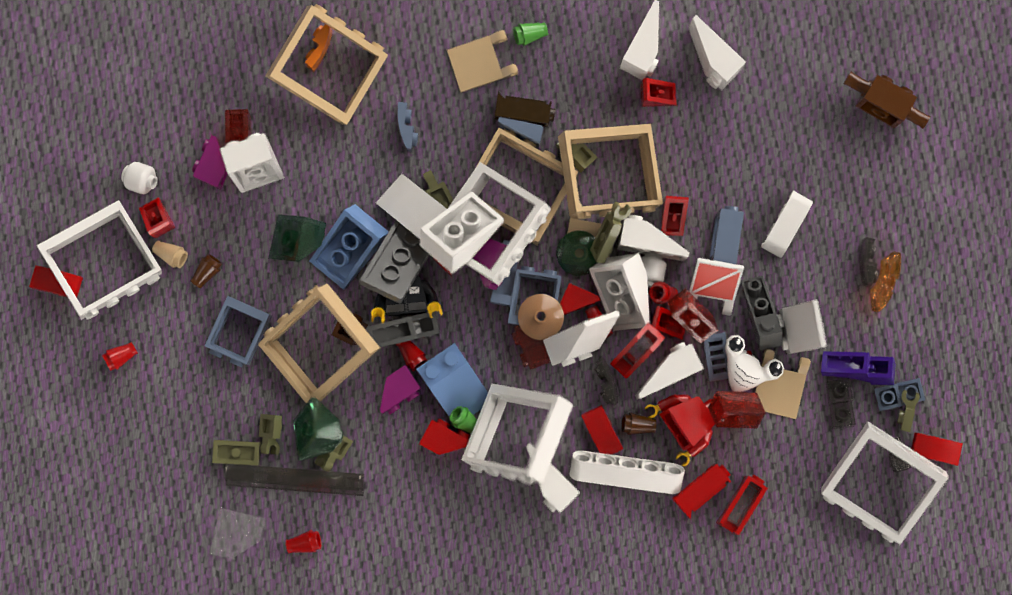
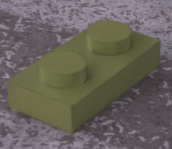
[212,440,261,465]

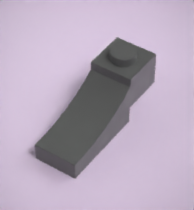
[366,311,441,348]

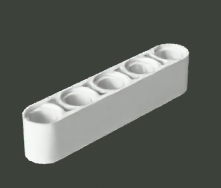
[569,451,685,494]

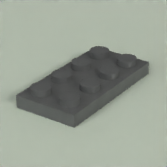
[359,220,430,304]

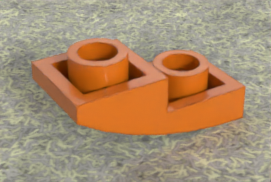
[305,24,332,72]

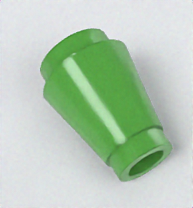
[513,22,548,46]
[449,406,477,434]

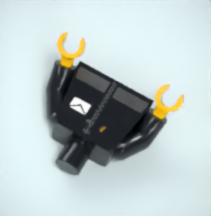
[371,276,443,323]

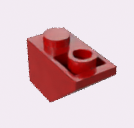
[419,418,471,455]

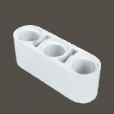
[761,191,813,258]

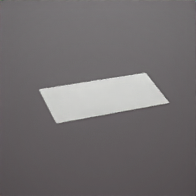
[376,174,447,239]

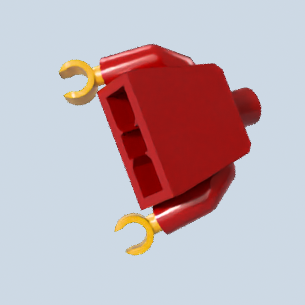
[645,394,718,466]

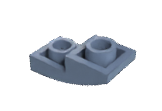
[398,102,418,152]
[874,378,925,411]

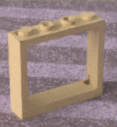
[265,4,388,125]
[558,124,663,219]
[476,128,578,246]
[258,284,380,408]

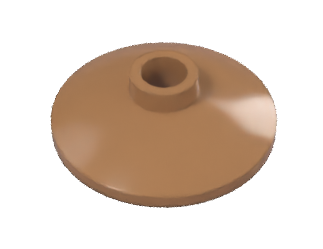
[518,294,564,340]

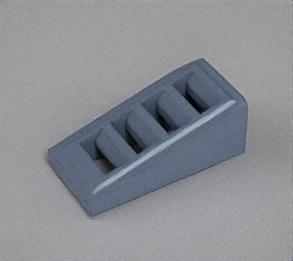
[498,117,543,147]
[701,332,728,382]

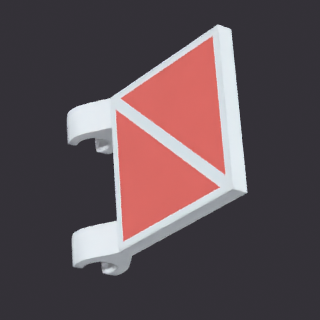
[686,258,744,316]

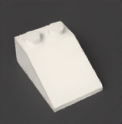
[620,0,659,80]
[688,15,746,90]
[220,133,284,193]
[420,192,504,273]
[617,215,689,261]
[589,253,650,331]
[777,300,826,355]
[543,311,619,367]
[635,342,703,400]
[526,443,580,513]

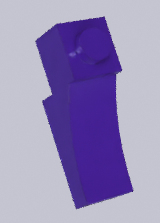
[821,351,896,385]

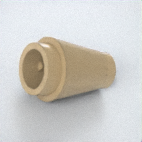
[152,241,188,268]

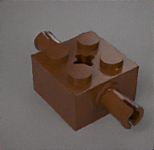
[843,71,931,129]

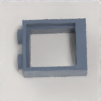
[709,206,744,265]
[508,266,562,326]
[205,296,272,367]

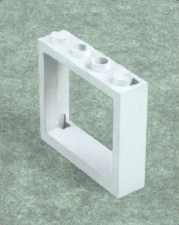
[448,162,551,286]
[37,200,162,320]
[462,384,573,484]
[821,422,948,544]

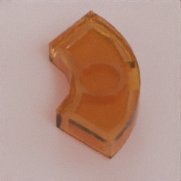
[870,251,901,313]

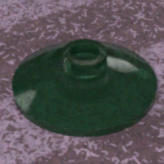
[556,231,599,276]

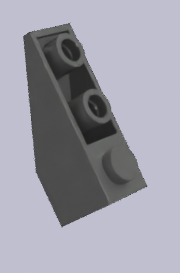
[741,275,782,351]

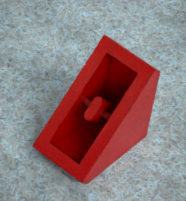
[641,78,676,107]
[661,196,689,236]
[139,197,176,239]
[560,283,600,315]
[650,306,688,340]

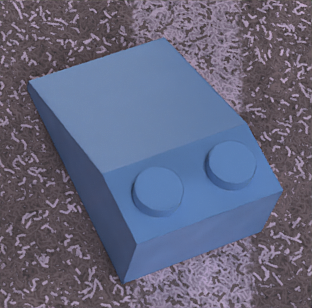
[309,204,389,290]
[417,343,488,417]

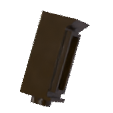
[495,91,555,127]

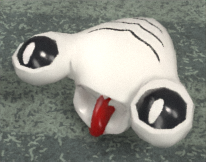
[725,335,784,392]

